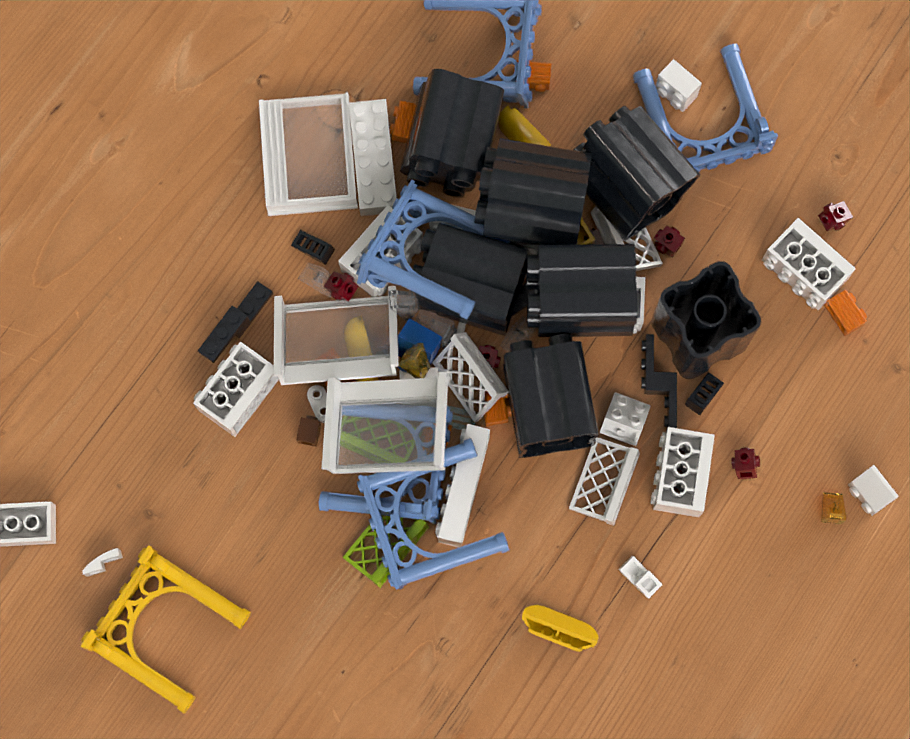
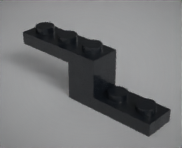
[198,281,274,363]
[641,334,677,428]

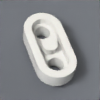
[307,385,327,423]

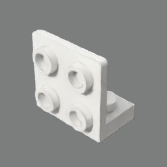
[600,392,651,446]

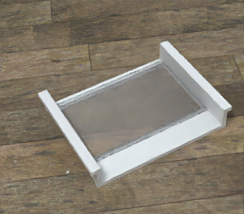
[259,92,358,216]
[274,286,398,385]
[322,372,449,474]

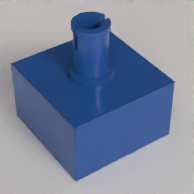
[398,318,443,372]

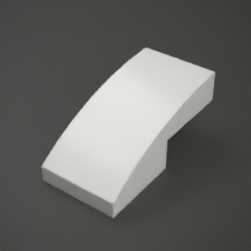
[82,548,123,577]
[618,556,662,598]

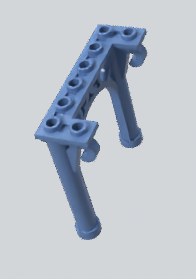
[413,0,542,108]
[633,44,778,172]
[356,180,511,319]
[319,403,453,524]
[357,438,510,590]

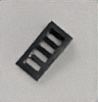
[291,230,335,265]
[685,372,724,415]

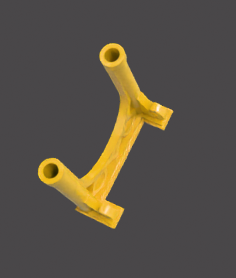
[80,545,251,713]

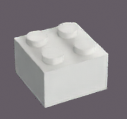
[656,59,702,112]

